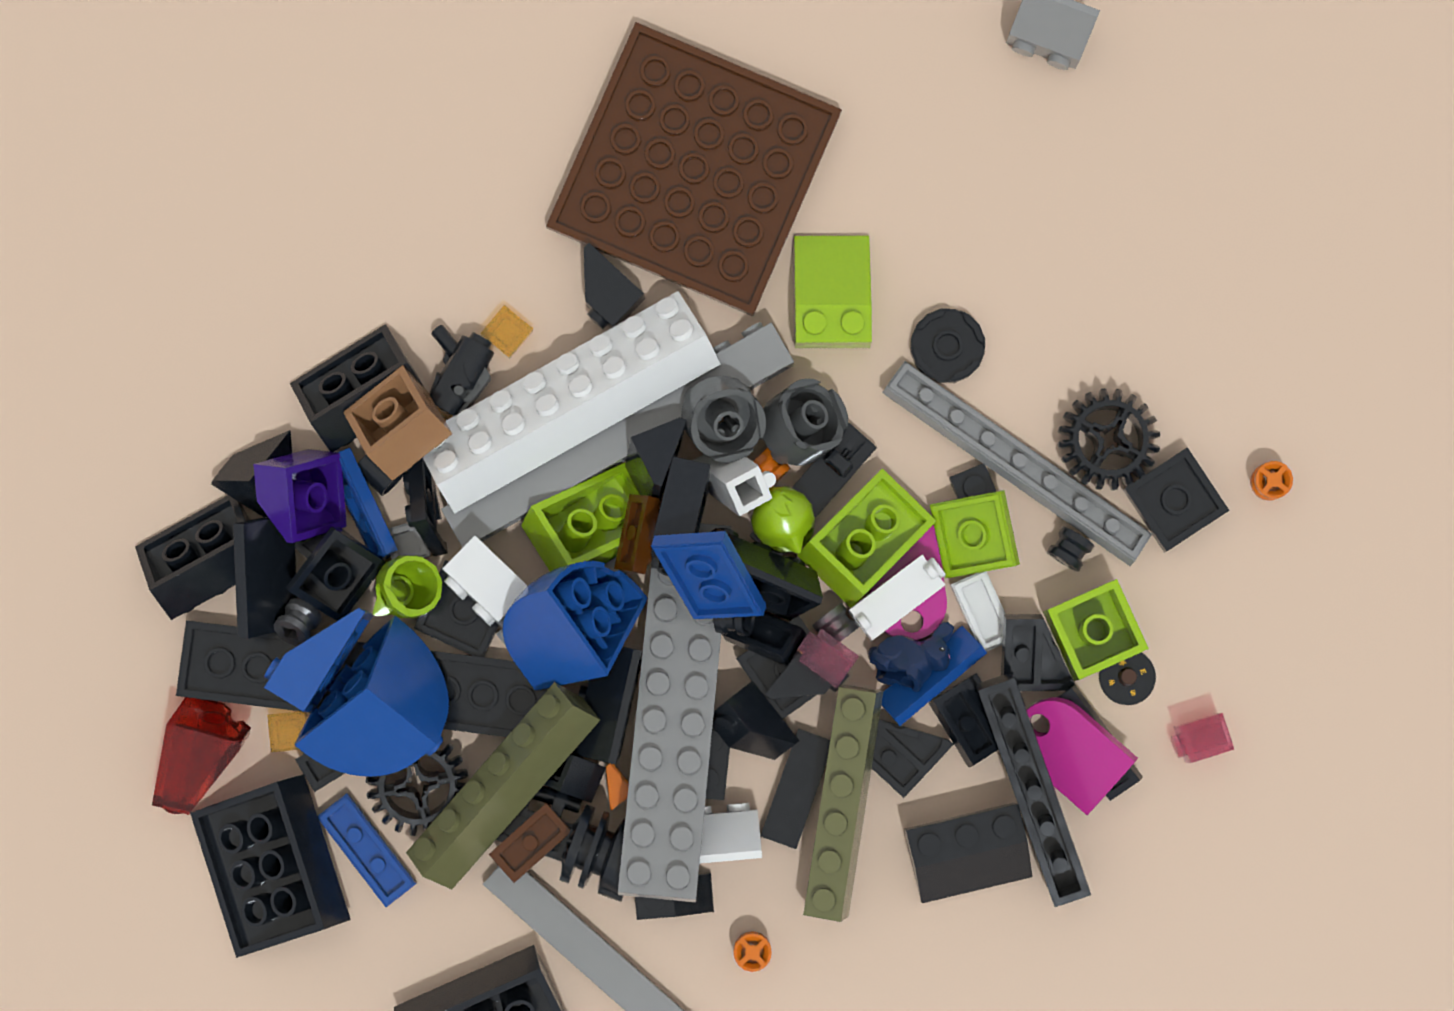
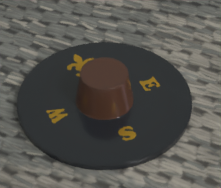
[1099,652,1156,705]

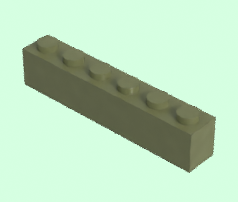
[406,682,600,890]
[803,685,883,922]

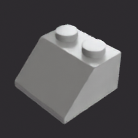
[1006,0,1100,70]

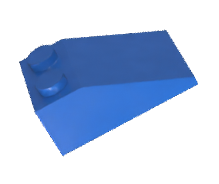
[264,608,373,712]

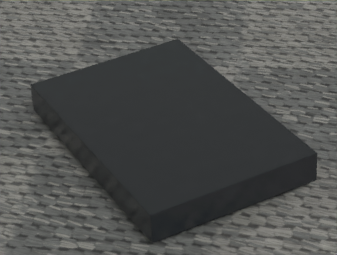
[233,517,297,639]

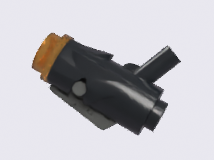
[429,325,494,421]

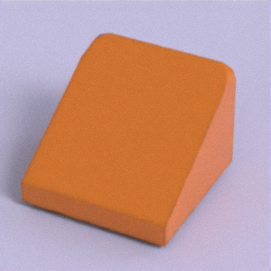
[606,763,629,811]

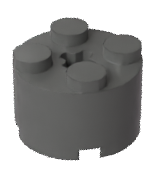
[681,376,766,463]
[763,379,848,466]

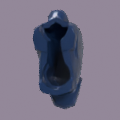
[868,622,954,692]

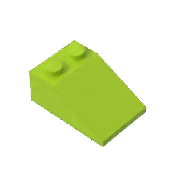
[794,236,872,348]
[521,463,639,571]
[797,468,936,608]

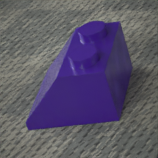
[253,449,347,543]

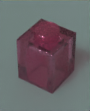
[797,629,859,689]
[1171,713,1234,763]

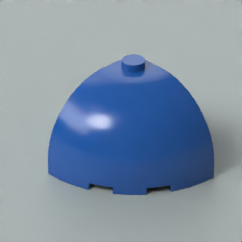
[503,561,648,691]
[294,616,449,777]

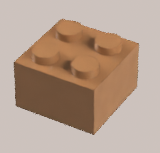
[343,365,453,481]

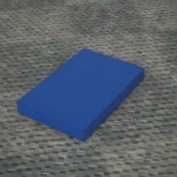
[651,531,766,619]

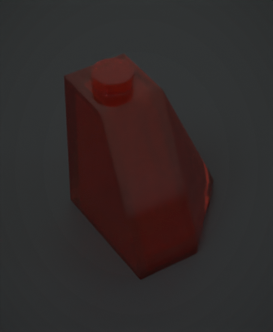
[152,697,251,815]

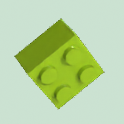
[1043,579,1149,681]

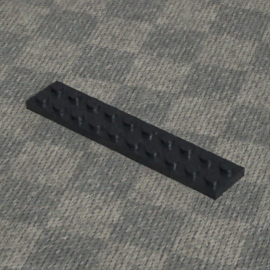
[176,620,562,737]

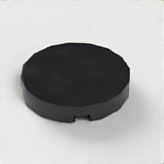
[911,308,985,383]

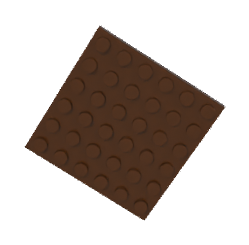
[546,22,842,316]

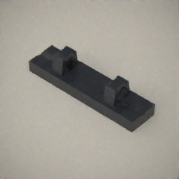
[749,423,877,556]

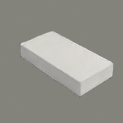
[950,571,1005,652]

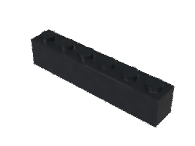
[977,672,1091,907]

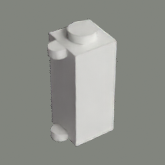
[693,454,776,516]
[848,555,946,641]

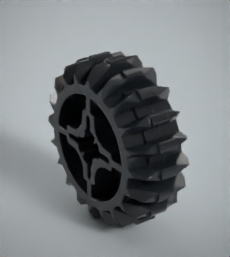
[1057,388,1160,491]
[366,743,469,836]

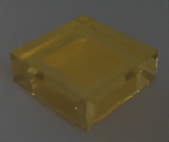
[480,305,534,359]
[267,711,308,753]

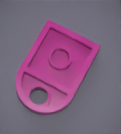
[868,525,947,640]
[1027,697,1138,816]

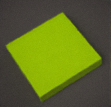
[930,490,1020,579]

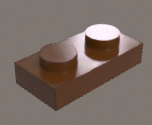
[614,494,661,574]
[489,803,571,883]

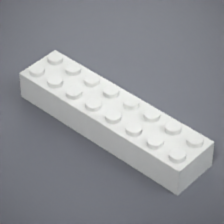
[423,291,721,514]

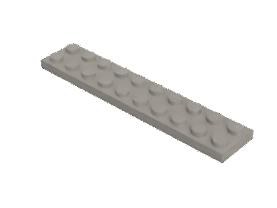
[618,523,731,902]

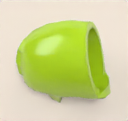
[751,486,815,554]
[373,555,442,619]

